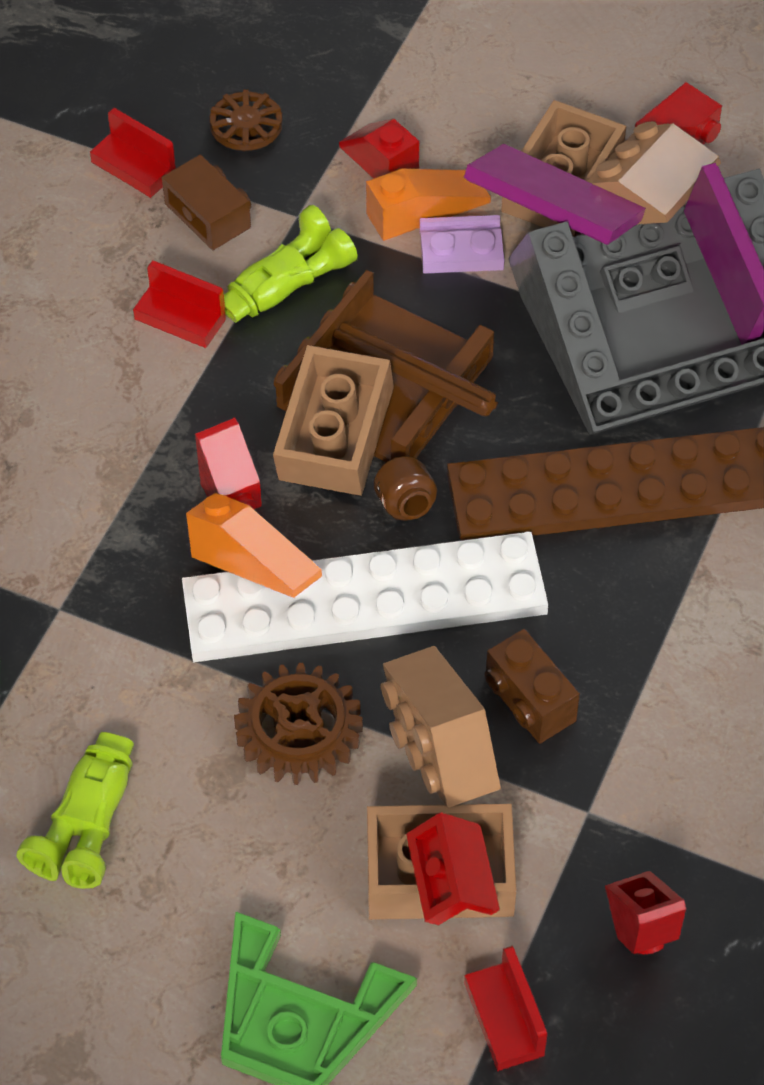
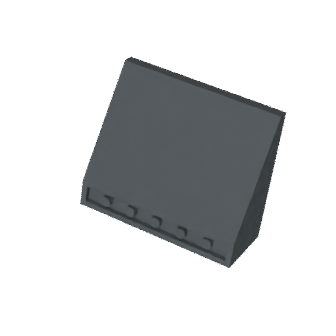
[508,168,764,435]

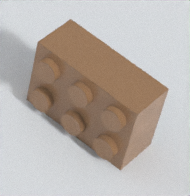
[501,100,626,237]
[273,345,394,496]
[381,646,501,808]
[367,804,516,920]

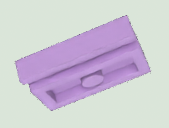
[420,215,504,273]

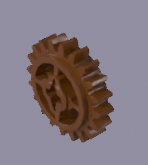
[234,663,363,785]

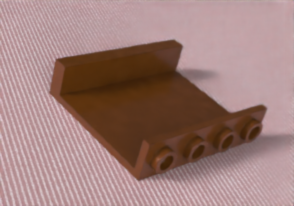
[274,270,494,462]

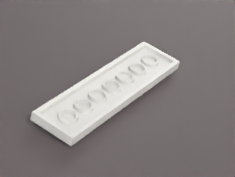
[182,532,548,662]

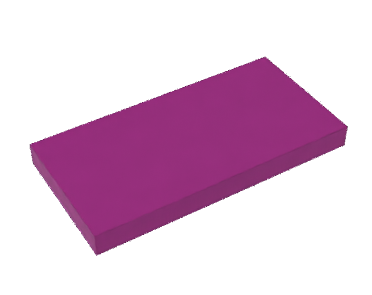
[464,144,646,245]
[684,163,764,345]

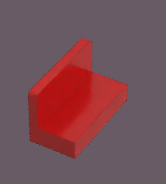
[90,108,176,198]
[133,260,226,348]
[406,812,500,926]
[464,946,547,1071]

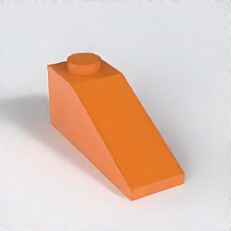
[366,169,491,241]
[186,493,322,598]

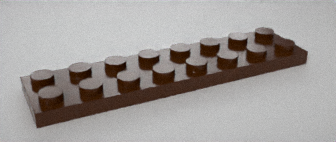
[447,427,764,541]

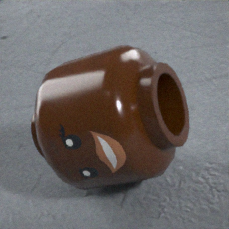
[374,456,437,521]

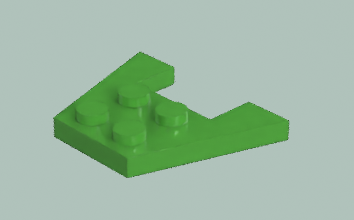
[221,911,417,1085]

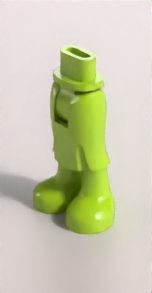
[224,205,358,323]
[16,732,134,889]

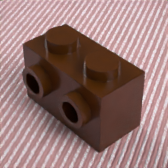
[162,154,252,251]
[484,629,580,744]

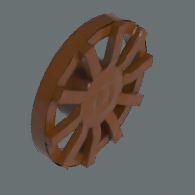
[209,89,283,151]

